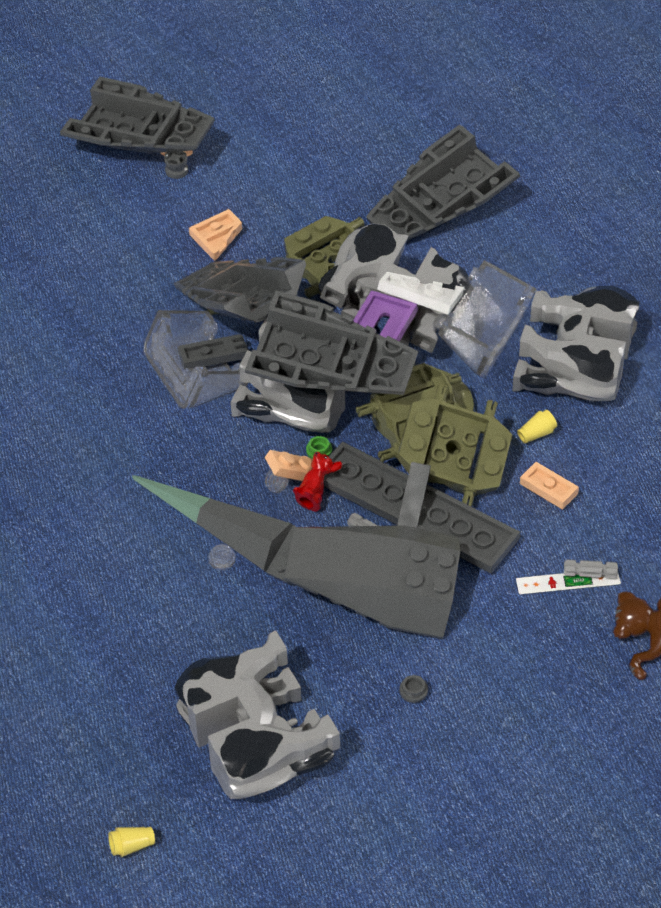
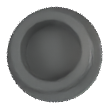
[399,675,428,703]

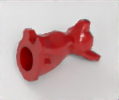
[293,452,343,512]

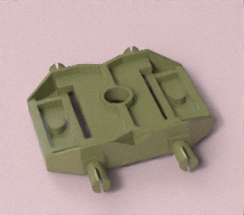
[284,216,364,299]
[356,363,462,464]
[397,384,512,507]

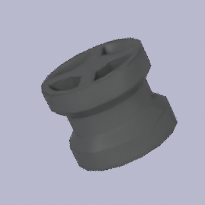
[164,151,188,179]

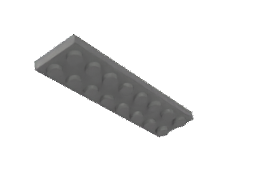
[324,441,520,573]

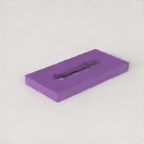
[354,290,418,342]

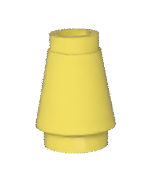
[517,410,557,444]
[109,827,155,857]

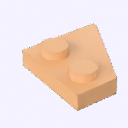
[189,209,242,260]

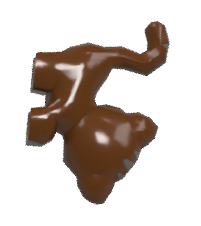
[613,591,661,680]

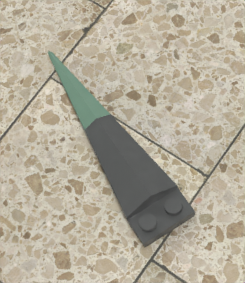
[132,475,296,586]

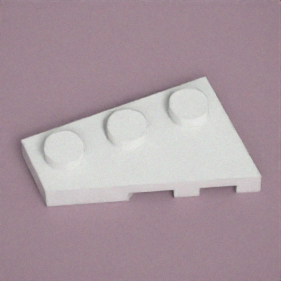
[377,272,464,315]

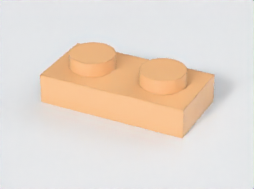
[265,450,312,481]
[520,462,579,510]

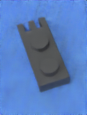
[178,334,249,370]

